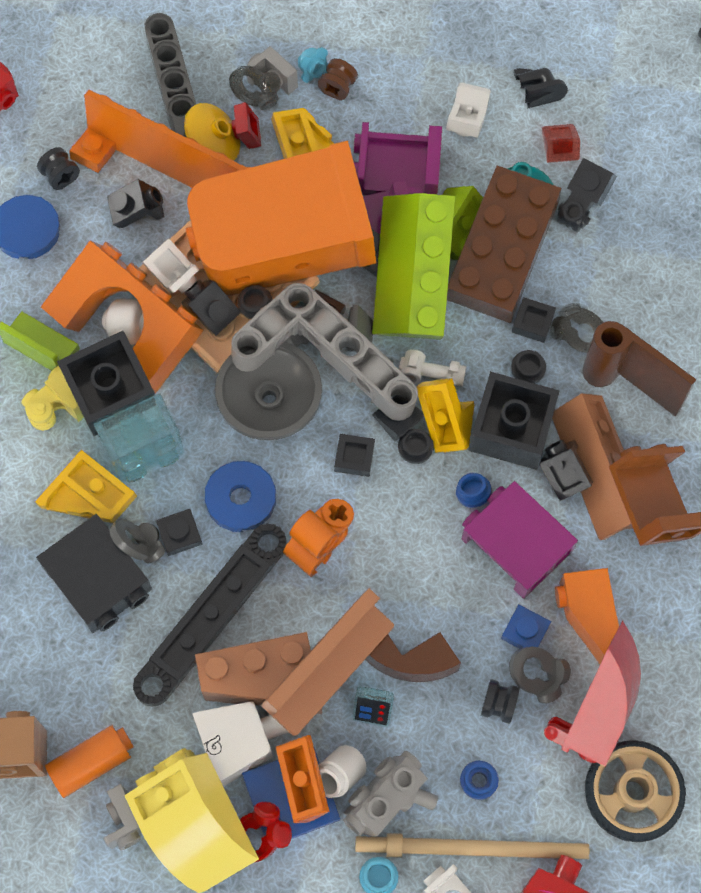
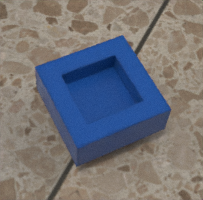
[501,604,552,649]

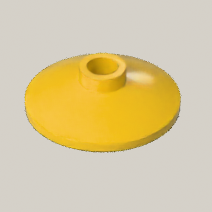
[184,103,240,161]

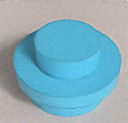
[359,857,399,893]

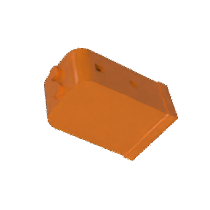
[186,140,376,295]

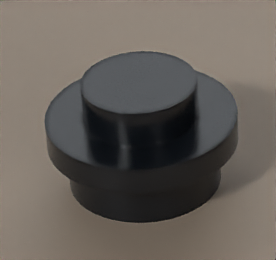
[238,285,273,319]
[511,350,546,384]
[398,429,434,464]

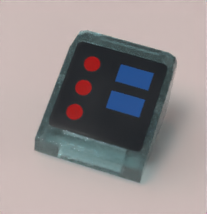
[352,686,394,727]

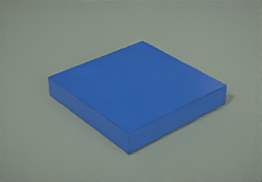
[242,748,341,839]

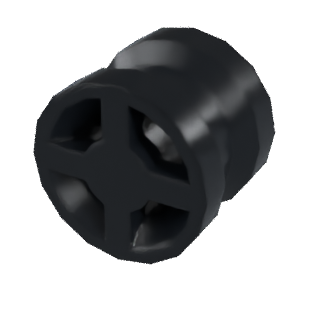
[37,147,80,190]
[481,679,520,724]

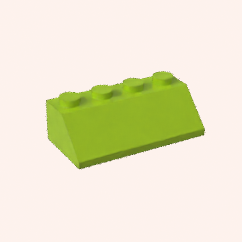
[372,193,455,340]

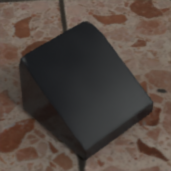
[372,394,424,441]

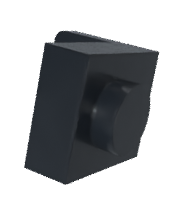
[107,179,164,228]
[181,280,241,336]

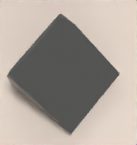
[346,304,373,351]

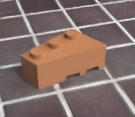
[195,632,322,714]

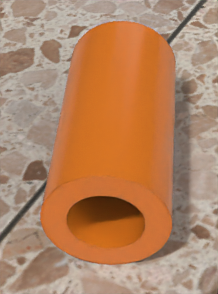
[45,725,134,798]

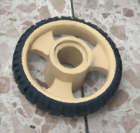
[585,740,686,842]

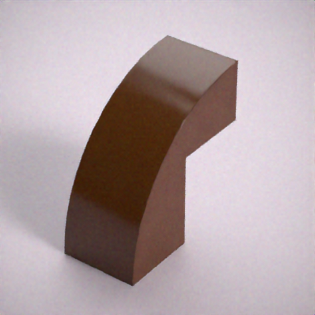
[365,632,461,682]

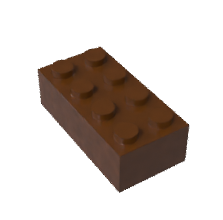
[447,165,562,323]

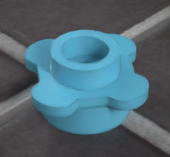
[298,47,328,83]

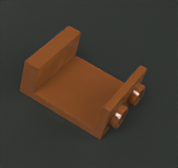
[609,444,701,546]

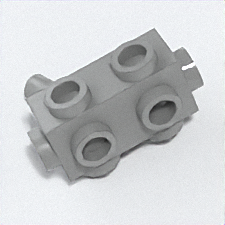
[343,751,438,837]

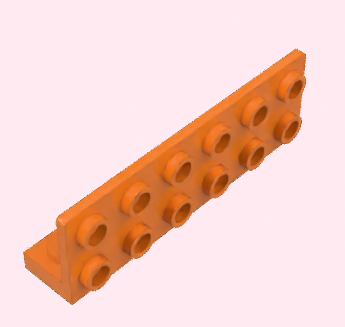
[69,90,251,188]

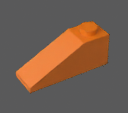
[555,568,619,664]

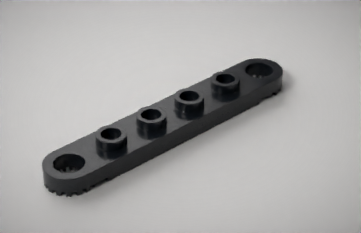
[133,523,287,707]

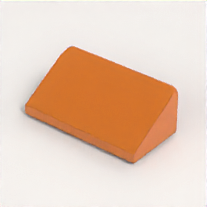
[276,735,330,823]

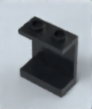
[36,513,152,634]

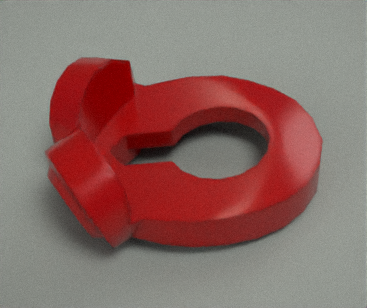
[240,802,292,863]

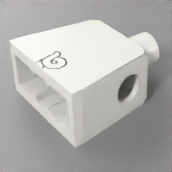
[193,702,288,787]

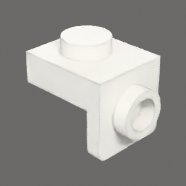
[446,82,491,138]
[142,238,199,294]

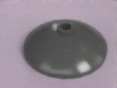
[215,342,322,440]

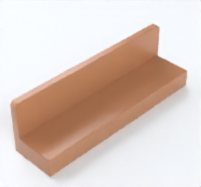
[552,393,633,540]
[261,588,394,736]

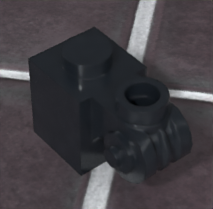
[557,158,617,233]

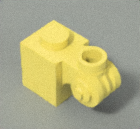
[21,366,84,431]

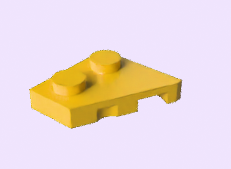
[271,108,334,159]
[35,450,137,523]

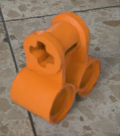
[283,499,354,577]

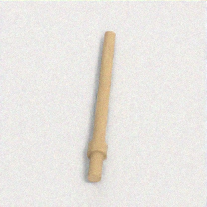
[355,833,590,859]

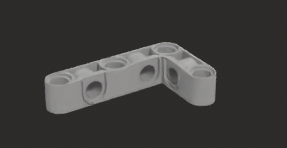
[231,283,418,421]

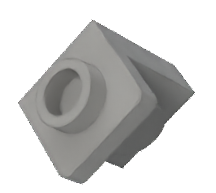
[246,46,298,95]
[104,784,142,850]

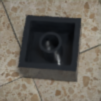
[57,330,159,436]
[468,371,560,470]

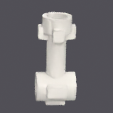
[399,350,466,387]

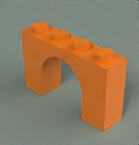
[41,241,204,393]

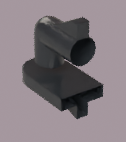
[514,68,568,109]

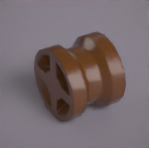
[318,58,358,100]

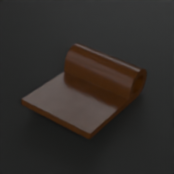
[582,321,696,417]

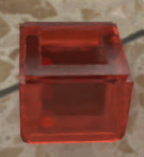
[542,124,580,163]

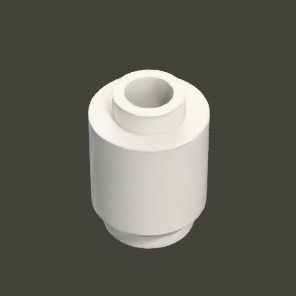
[318,745,367,798]

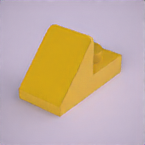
[416,378,475,453]

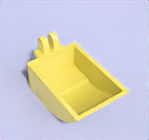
[124,748,259,893]

